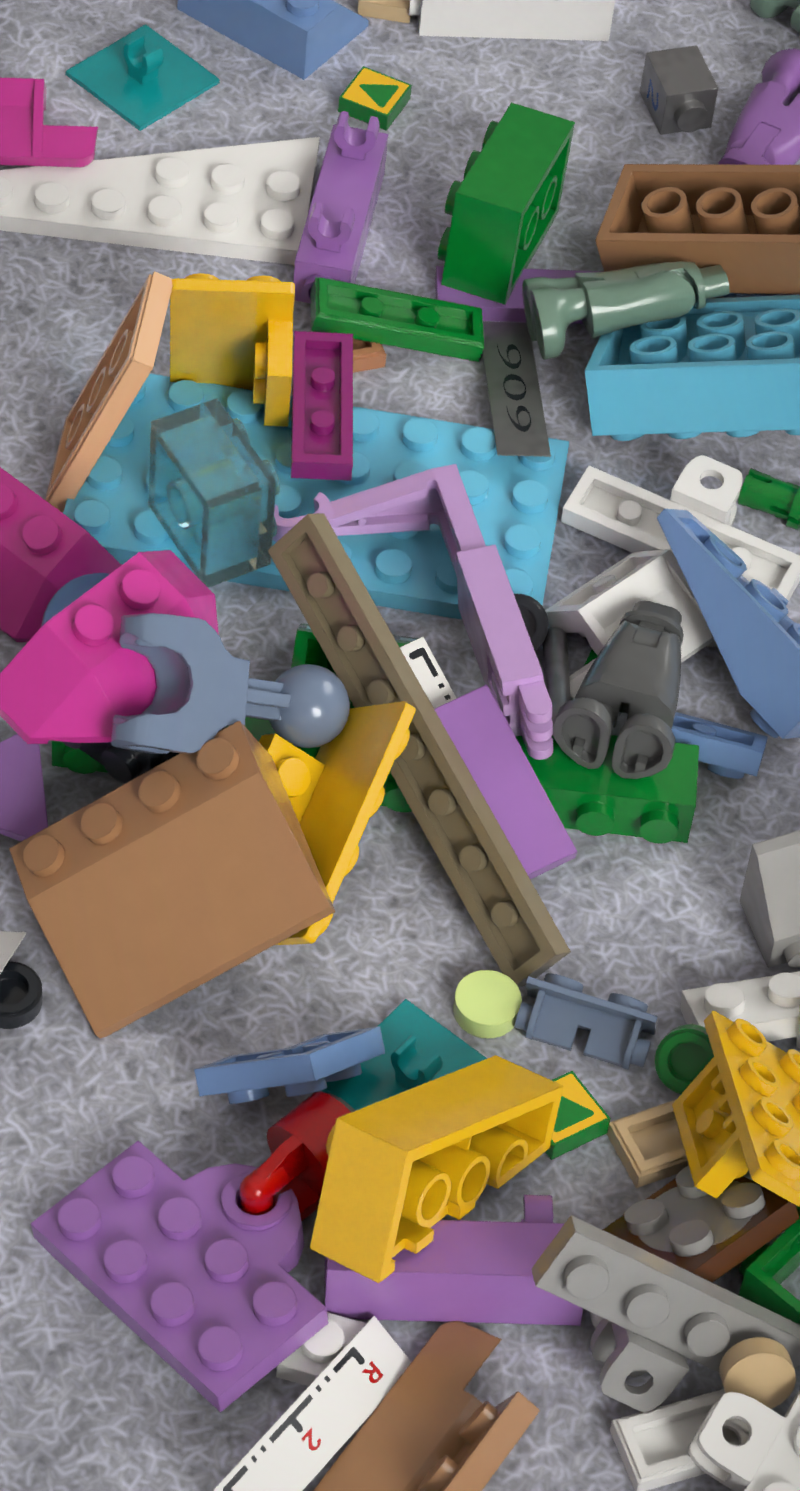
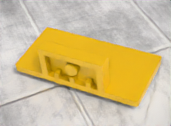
[170,273,295,427]
[259,701,416,945]
[672,1011,800,1207]

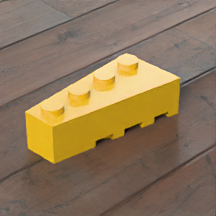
[310,1055,564,1283]

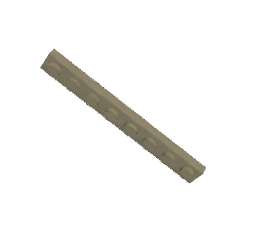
[267,513,571,987]

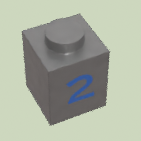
[640,45,719,135]

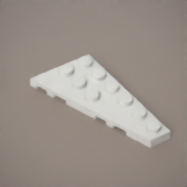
[0,137,320,265]

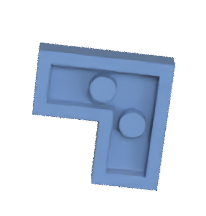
[194,1026,385,1104]

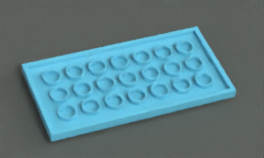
[63,374,570,620]

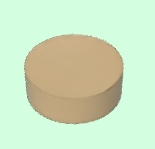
[719,1337,796,1409]

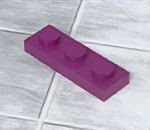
[291,331,353,481]

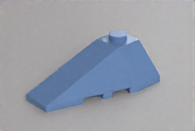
[657,509,800,739]

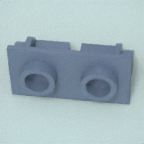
[515,973,658,1070]

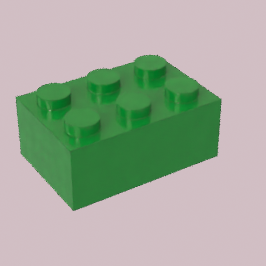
[437,102,575,305]

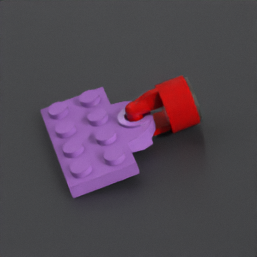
[31,1092,355,1413]

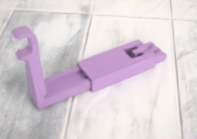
[265,464,553,760]

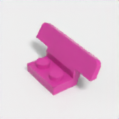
[0,77,98,167]

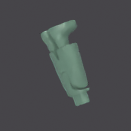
[522,261,730,360]

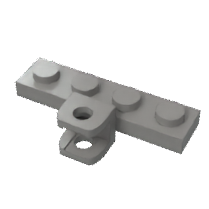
[531,1215,800,1412]

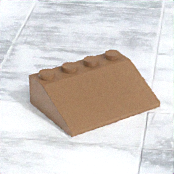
[9,720,335,1038]

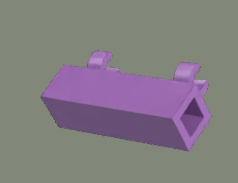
[293,111,388,304]
[324,1195,583,1326]

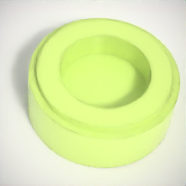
[453,970,522,1039]

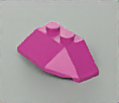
[0,467,121,642]
[0,550,219,744]

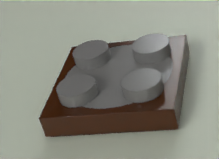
[603,1166,799,1283]

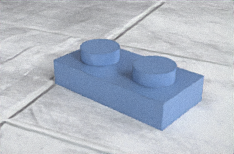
[671,712,768,779]

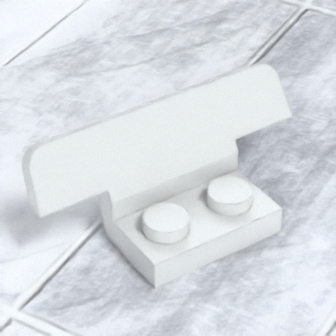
[545,549,753,700]

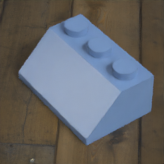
[177,0,369,80]

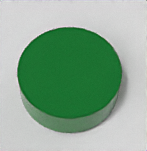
[655,1024,714,1094]

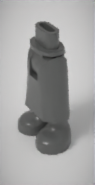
[553,600,684,779]

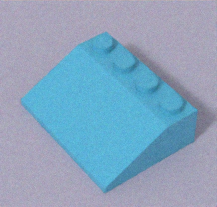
[585,295,800,441]

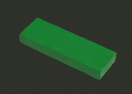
[311,277,484,362]

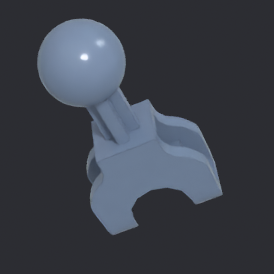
[111,613,350,754]

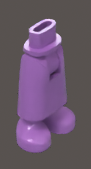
[718,49,800,165]

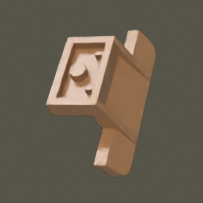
[313,1321,540,1491]

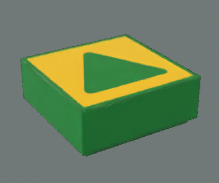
[338,66,412,131]
[546,1071,611,1160]

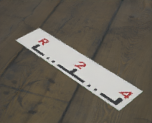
[213,1316,411,1491]

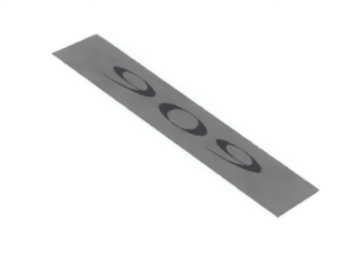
[483,321,551,457]

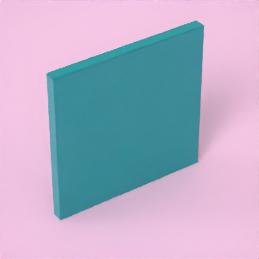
[66,24,220,131]
[322,999,487,1111]

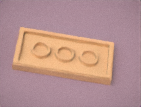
[45,271,173,512]

